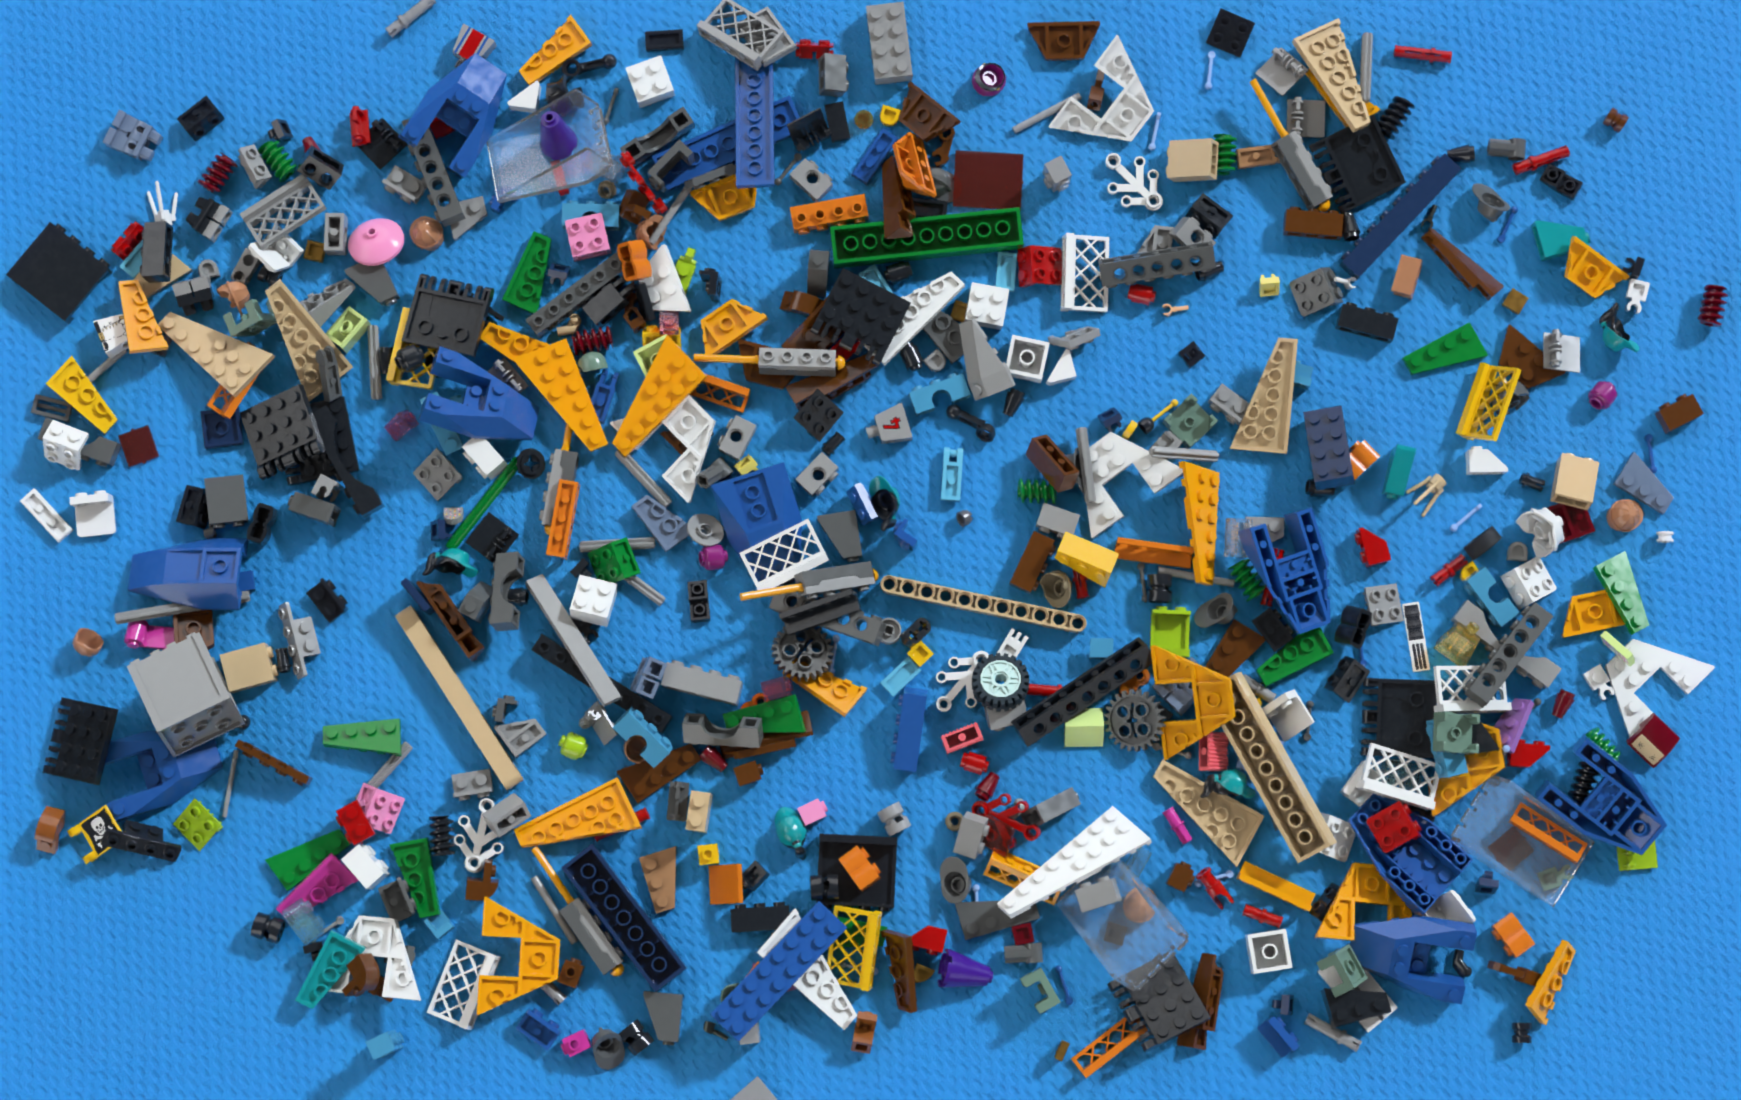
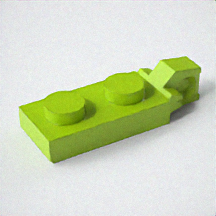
[675,247,697,294]

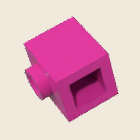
[561,1029,592,1057]

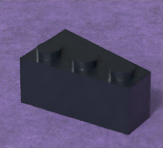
[1321,988,1392,1029]

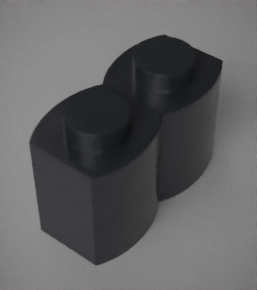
[247,503,277,546]
[1334,605,1372,649]

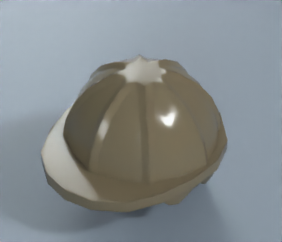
[1040,570,1072,608]

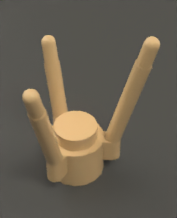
[1406,473,1447,517]

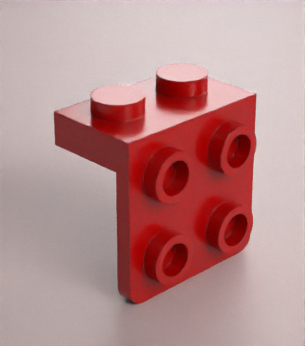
[1017,245,1062,287]
[336,800,375,846]
[1367,801,1422,853]

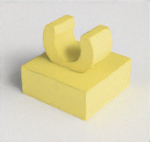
[1259,274,1280,297]
[734,454,758,475]

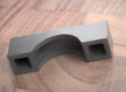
[620,107,695,167]
[37,418,122,468]
[488,551,525,631]
[682,713,763,748]

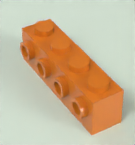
[790,194,869,235]

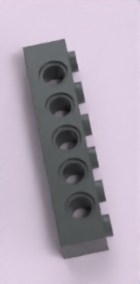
[401,118,466,227]
[1098,241,1216,288]
[526,252,623,339]
[769,585,886,647]
[1464,602,1554,708]

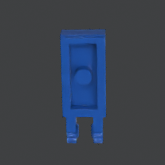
[591,369,619,424]

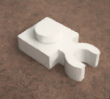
[1625,278,1650,314]
[1582,664,1615,701]

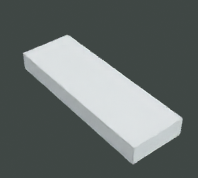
[20,488,73,543]

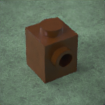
[733,761,764,787]
[1165,861,1195,892]
[557,957,585,988]

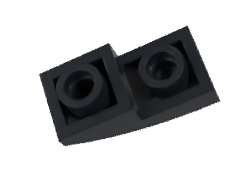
[1540,164,1583,201]
[687,580,711,623]

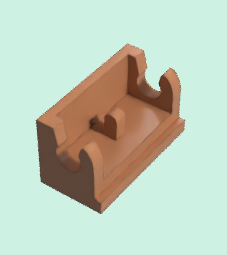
[1391,254,1423,300]

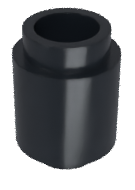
[884,261,913,285]
[899,342,924,372]

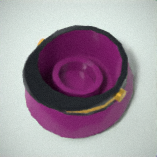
[972,63,1006,96]

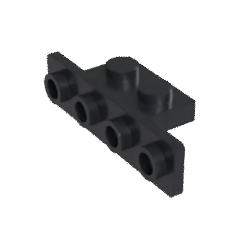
[101,820,182,862]

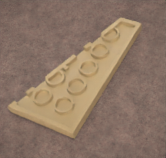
[1292,18,1371,133]
[265,279,353,402]
[158,312,275,398]
[1229,337,1298,454]
[1153,759,1264,867]

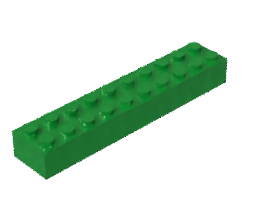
[830,207,1024,269]

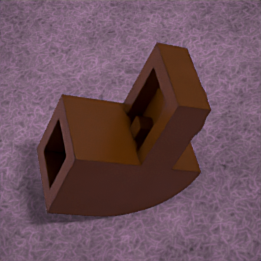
[619,189,652,225]
[780,290,823,318]
[465,859,499,901]
[342,953,380,997]

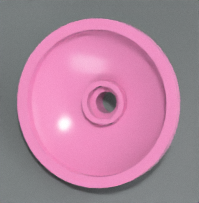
[348,218,404,266]

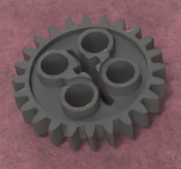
[771,627,834,682]
[1104,689,1166,752]

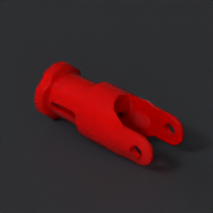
[1196,867,1234,910]

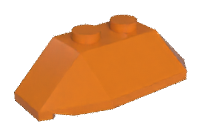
[892,132,937,198]

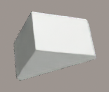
[507,80,541,114]
[1046,348,1076,386]

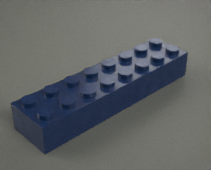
[561,844,688,992]

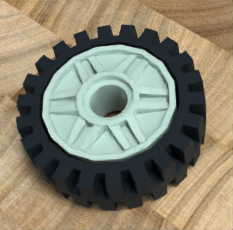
[972,653,1029,712]

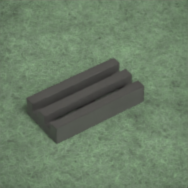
[31,394,73,423]

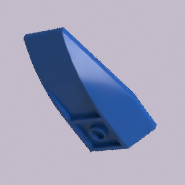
[128,538,249,610]

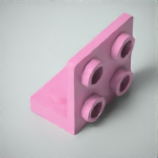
[565,213,612,262]
[356,783,405,834]

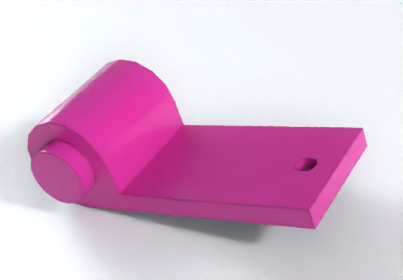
[124,620,174,650]

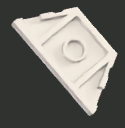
[639,244,692,312]

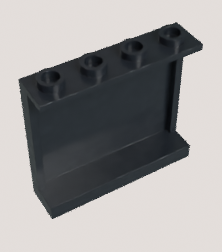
[6,222,112,324]
[816,834,897,912]

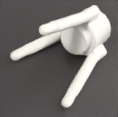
[147,181,178,226]

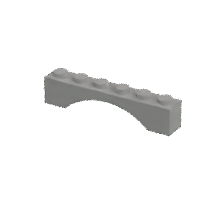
[1451,600,1561,689]

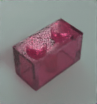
[760,677,794,701]

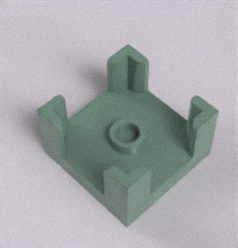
[223,299,277,337]
[1162,393,1218,449]
[1433,711,1480,754]
[1316,944,1368,997]
[1019,967,1061,1014]

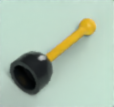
[1138,399,1178,434]

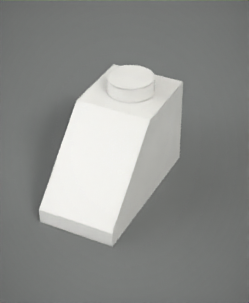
[1465,446,1508,475]

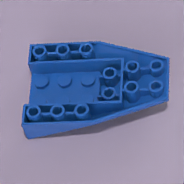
[711,462,802,588]
[1348,794,1473,916]

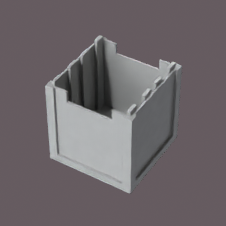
[127,632,245,757]

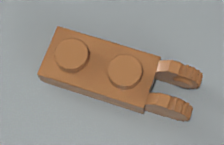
[1235,145,1280,169]

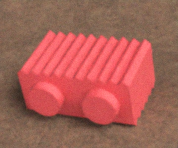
[941,722,983,754]
[1199,732,1229,772]

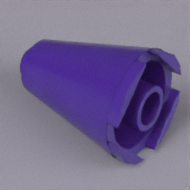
[540,111,577,160]
[937,949,993,988]

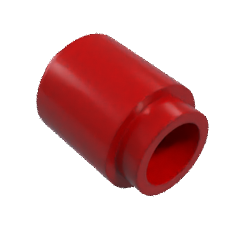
[1127,283,1156,305]
[960,751,989,775]

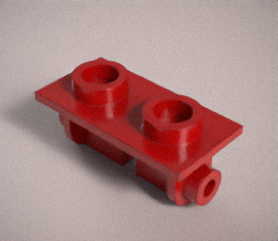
[795,39,834,59]
[350,106,371,147]
[111,221,144,260]

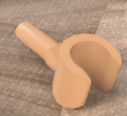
[1162,304,1189,317]

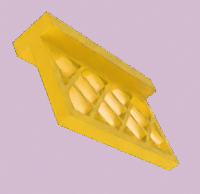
[386,307,437,390]
[1456,362,1521,442]
[827,905,882,991]

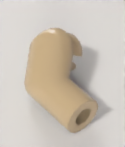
[557,314,581,337]

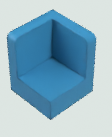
[1294,360,1313,390]
[1089,638,1114,659]
[424,909,455,939]

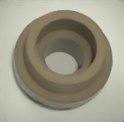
[598,180,617,199]
[945,812,963,831]

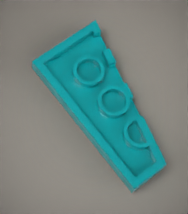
[295,930,366,1009]

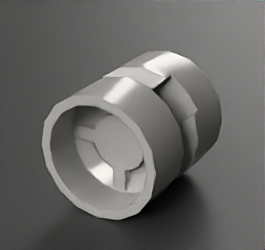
[880,618,901,645]
[877,801,912,837]

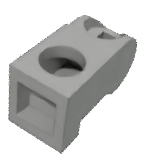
[231,248,262,286]

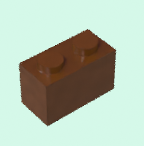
[1655,393,1704,434]

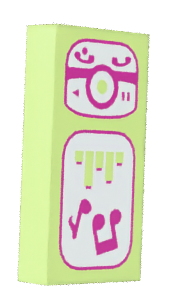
[1600,631,1635,667]

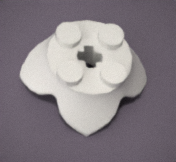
[1516,507,1564,558]

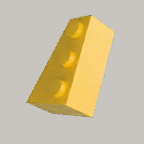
[1055,532,1119,588]

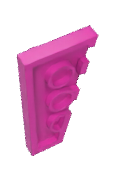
[276,853,359,922]

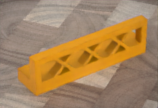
[983,847,1060,905]
[1236,861,1315,911]

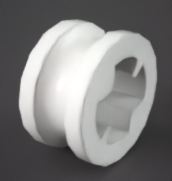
[1656,531,1674,543]

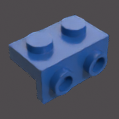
[846,482,879,526]
[893,518,917,551]
[516,1008,561,1051]
[1257,1016,1300,1058]

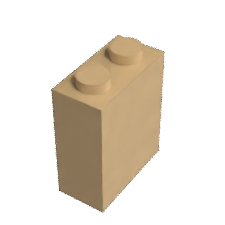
[1166,138,1219,182]
[1550,453,1599,510]
[220,642,279,693]
[685,790,713,833]

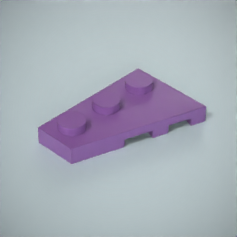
[1494,698,1534,753]

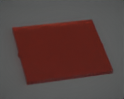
[953,150,1023,211]

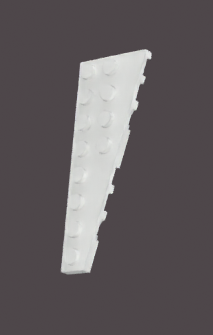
[997,806,1152,919]

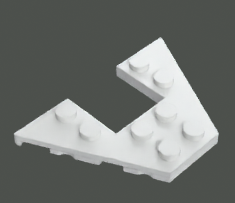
[1048,35,1154,142]
[610,395,716,503]
[1086,432,1183,539]
[1605,639,1715,738]
[328,916,421,1001]

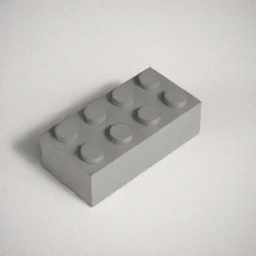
[866,1,913,85]
[661,660,743,706]

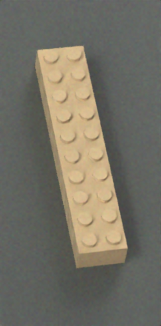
[1221,672,1337,863]

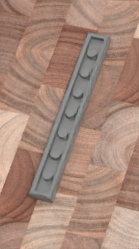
[525,574,621,707]

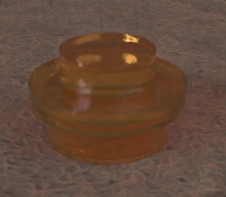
[854,110,873,129]

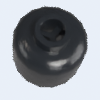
[394,345,425,373]

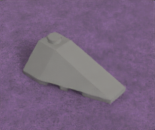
[300,279,356,327]
[959,319,1015,400]

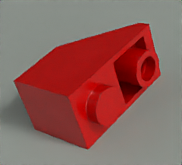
[1355,527,1391,567]
[1506,739,1550,768]
[912,925,947,956]

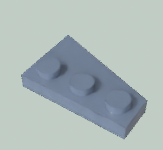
[1613,452,1674,515]
[631,495,689,552]

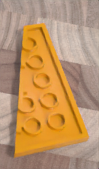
[612,335,708,457]
[513,339,608,452]
[1179,461,1220,586]
[513,777,642,848]

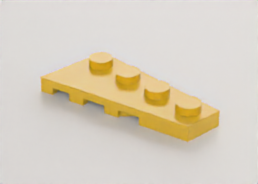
[46,355,118,434]

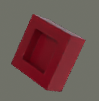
[1011,922,1035,945]

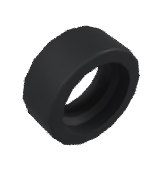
[1464,526,1502,560]

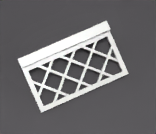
[1060,233,1109,313]
[739,519,829,590]
[1433,665,1512,714]
[1356,743,1439,810]
[427,940,501,1030]

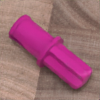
[1163,807,1192,844]

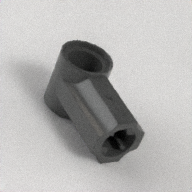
[1487,138,1526,161]
[696,457,734,489]
[1004,943,1043,963]

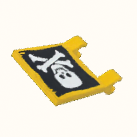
[67,805,121,864]

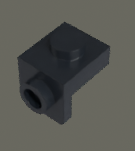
[742,860,770,891]

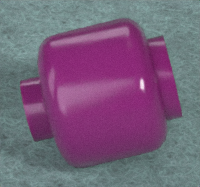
[1588,381,1617,410]
[699,544,728,570]

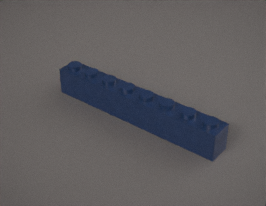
[1340,153,1462,281]

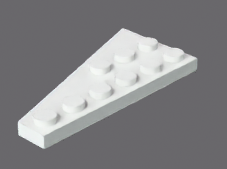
[859,272,965,365]
[756,908,857,1030]

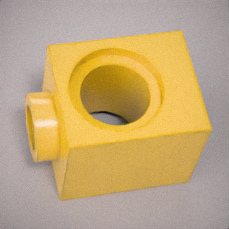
[697,843,720,865]

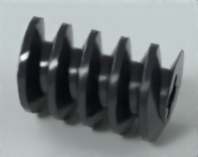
[1377,96,1415,140]
[1568,762,1601,803]
[429,816,455,856]

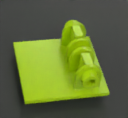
[173,798,223,851]
[1616,840,1658,871]

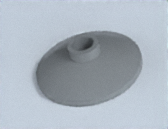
[687,514,724,547]

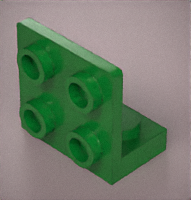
[587,537,641,583]

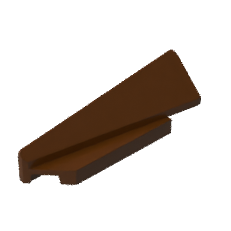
[882,155,916,239]
[1421,228,1504,301]
[786,354,878,411]
[417,581,485,662]
[720,710,813,759]
[1177,953,1224,1050]

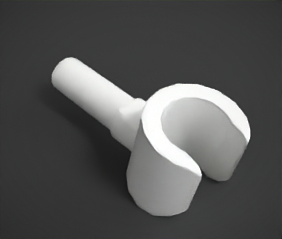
[1334,277,1356,290]

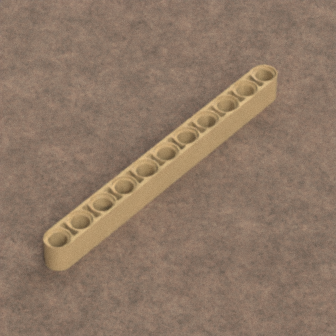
[881,575,1087,633]
[395,605,524,791]

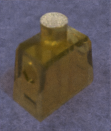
[1434,622,1481,666]

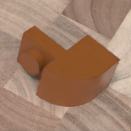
[34,806,65,854]
[851,1011,878,1054]

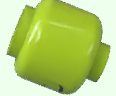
[558,732,588,760]

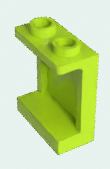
[1150,606,1191,659]

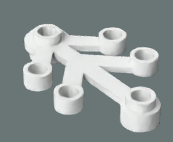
[1105,153,1163,211]
[936,651,989,712]
[454,798,506,873]

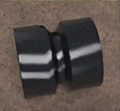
[1147,574,1172,603]
[810,874,839,901]
[251,912,286,944]
[619,1019,654,1056]

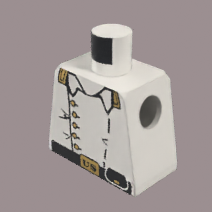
[93,314,128,359]

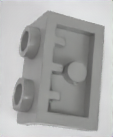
[238,144,272,189]
[382,165,426,204]
[1208,383,1249,425]
[451,769,494,801]

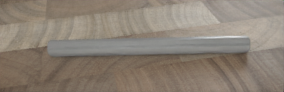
[114,591,250,624]

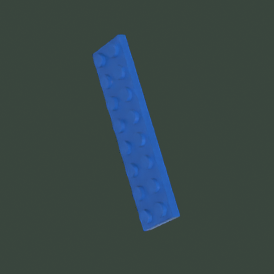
[735,48,775,189]
[652,95,800,192]
[710,901,847,1042]

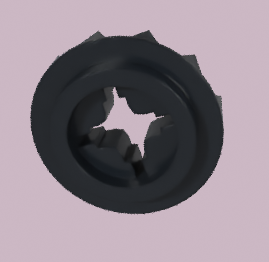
[515,448,545,479]

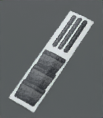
[1402,602,1430,672]

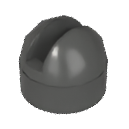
[956,510,973,527]

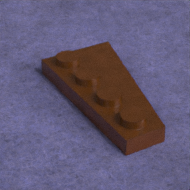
[1205,619,1266,677]
[235,739,313,786]
[616,744,702,803]
[881,929,917,1013]

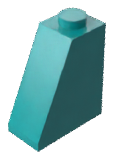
[1531,220,1590,261]
[1382,444,1416,500]

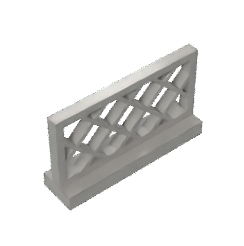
[696,0,784,71]
[240,174,327,250]

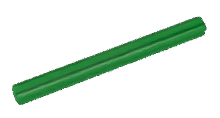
[446,457,518,549]

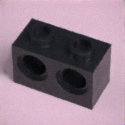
[297,145,344,190]

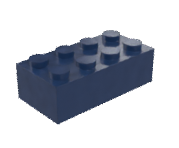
[1303,406,1355,491]

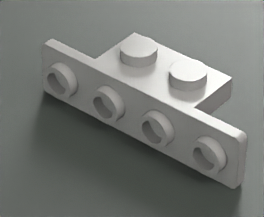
[278,602,321,680]

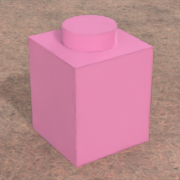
[797,799,828,826]

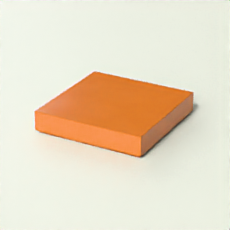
[709,864,743,905]

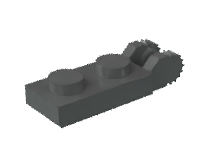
[684,163,736,190]
[315,345,342,402]

